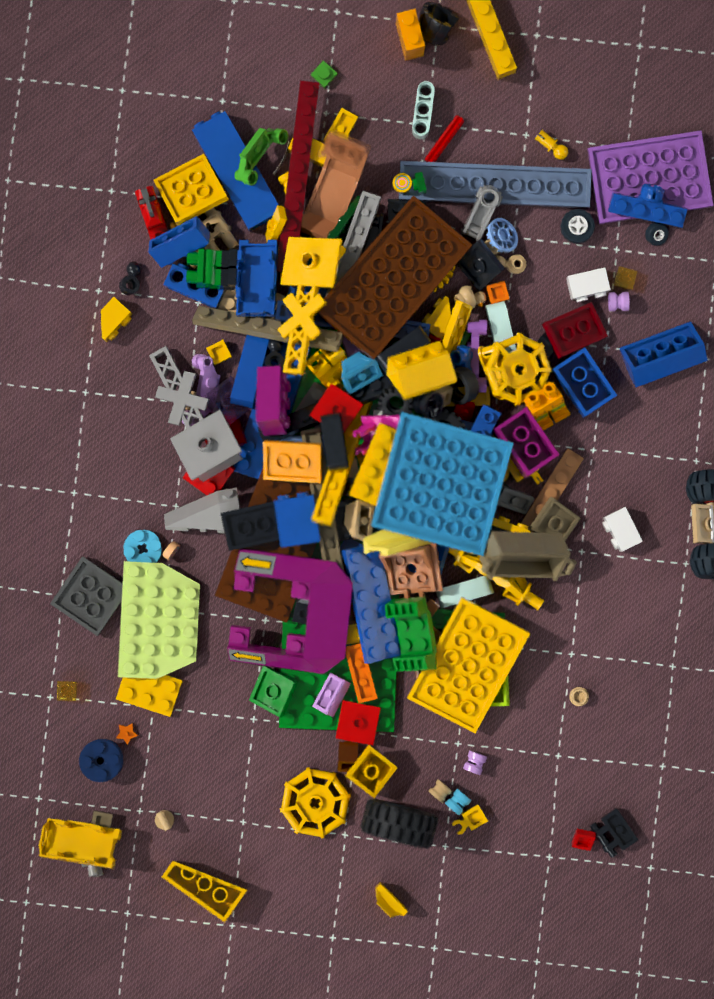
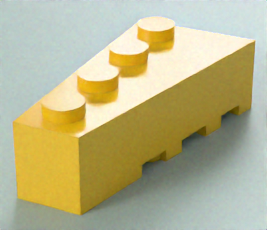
[161,861,247,922]

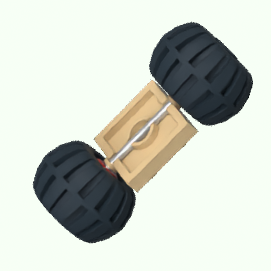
[686,469,714,579]

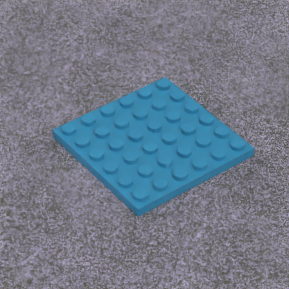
[371,412,513,556]

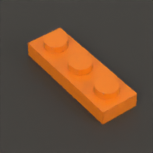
[346,643,377,703]

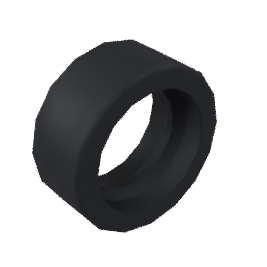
[450,366,479,405]

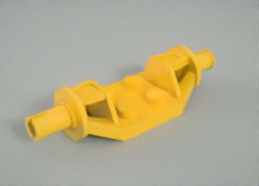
[448,547,544,610]

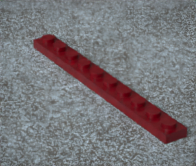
[277,80,320,273]

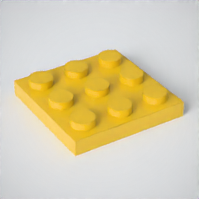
[153,154,229,226]

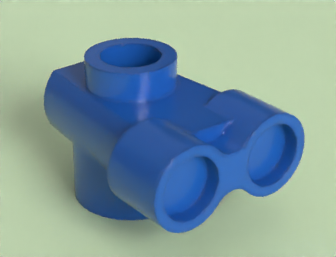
[450,345,473,371]

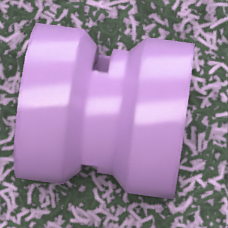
[608,292,629,311]
[463,750,487,775]

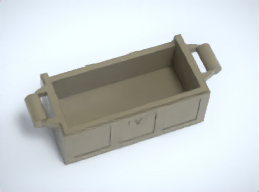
[479,531,577,581]

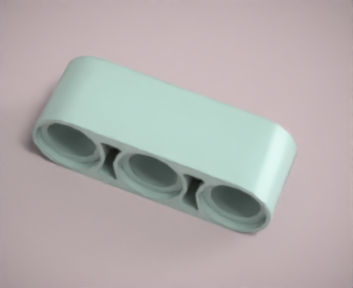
[412,81,435,139]
[485,301,516,353]
[436,576,494,608]

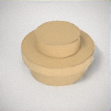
[569,687,589,706]

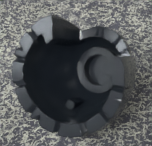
[419,2,459,46]

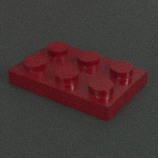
[542,302,608,359]

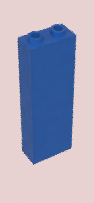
[192,111,279,232]

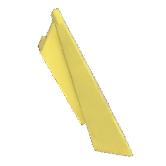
[363,529,432,556]

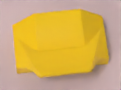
[375,882,408,917]

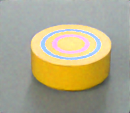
[393,173,412,193]

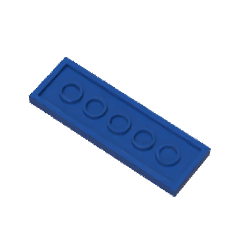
[342,545,401,664]

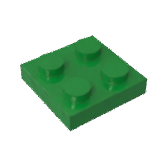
[249,666,298,717]

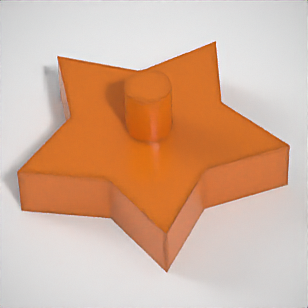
[116,723,138,745]

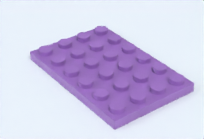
[588,131,713,224]

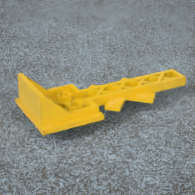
[277,237,346,375]

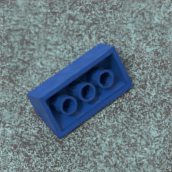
[619,321,708,387]

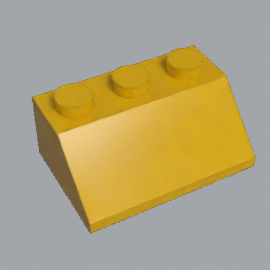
[387,341,457,399]

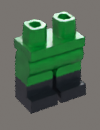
[186,249,237,290]

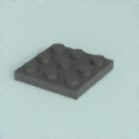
[50,556,123,636]

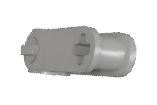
[461,185,503,242]

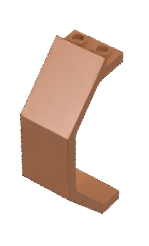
[301,130,371,238]

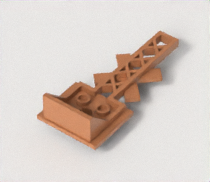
[379,543,443,679]

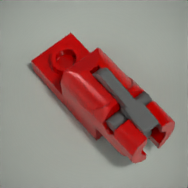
[135,186,168,239]

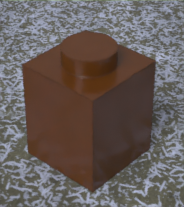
[337,741,358,772]

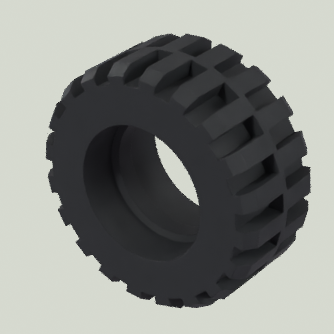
[360,798,438,849]

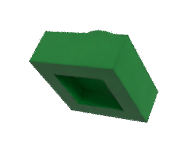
[412,172,427,195]

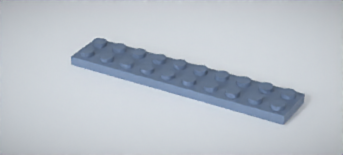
[399,161,591,208]

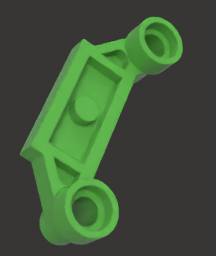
[235,128,288,186]

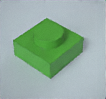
[310,61,337,89]

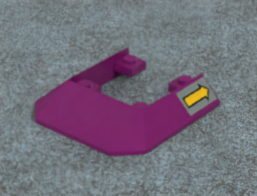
[227,548,353,674]

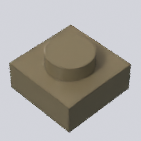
[91,810,113,828]

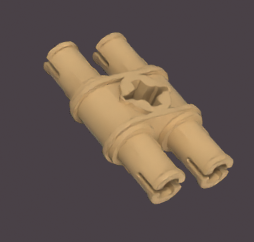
[197,208,239,250]

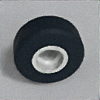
[645,222,669,246]

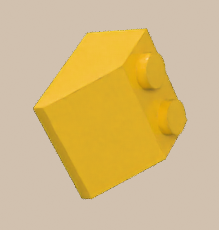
[345,745,398,798]

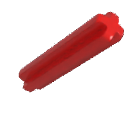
[425,115,464,162]

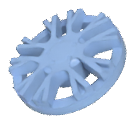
[486,218,518,253]

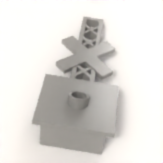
[149,346,243,482]

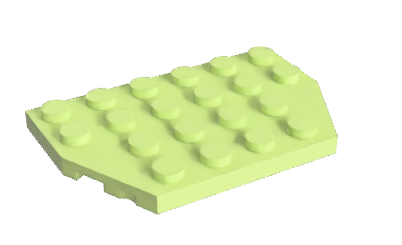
[118,561,200,679]

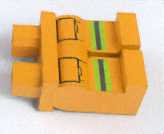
[523,382,571,431]

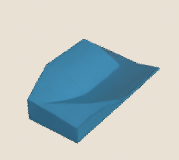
[341,352,383,394]

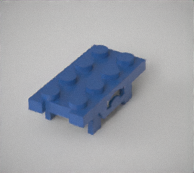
[236,240,278,317]

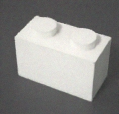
[566,268,611,302]
[602,507,643,552]

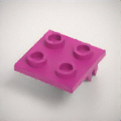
[353,415,400,455]

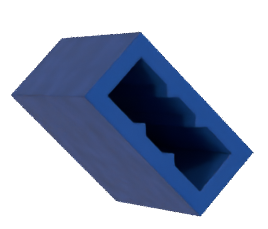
[274,492,320,547]

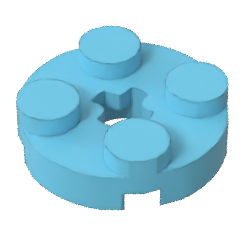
[124,530,162,563]

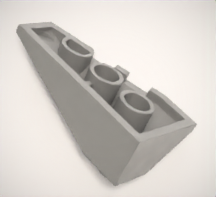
[164,488,241,533]

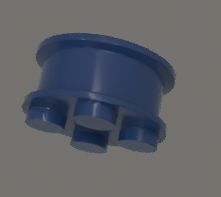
[79,739,124,782]

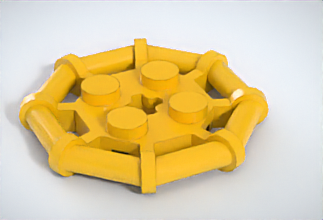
[484,333,553,406]
[279,767,351,839]

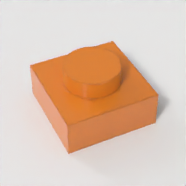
[486,281,510,304]

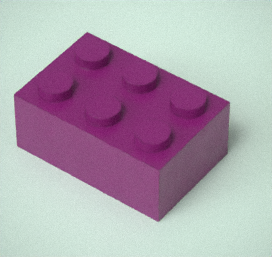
[256,366,291,436]
[492,407,559,479]

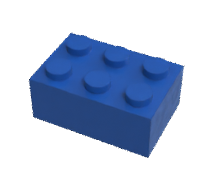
[552,348,617,418]

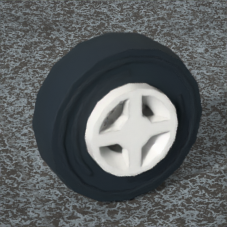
[560,209,595,244]

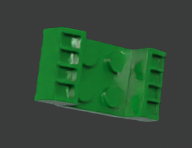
[385,597,437,671]

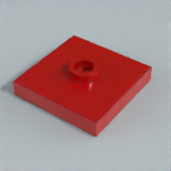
[310,383,363,433]
[335,700,381,745]

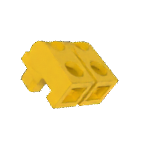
[306,347,347,389]

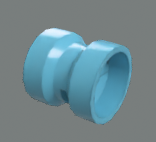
[445,789,472,815]

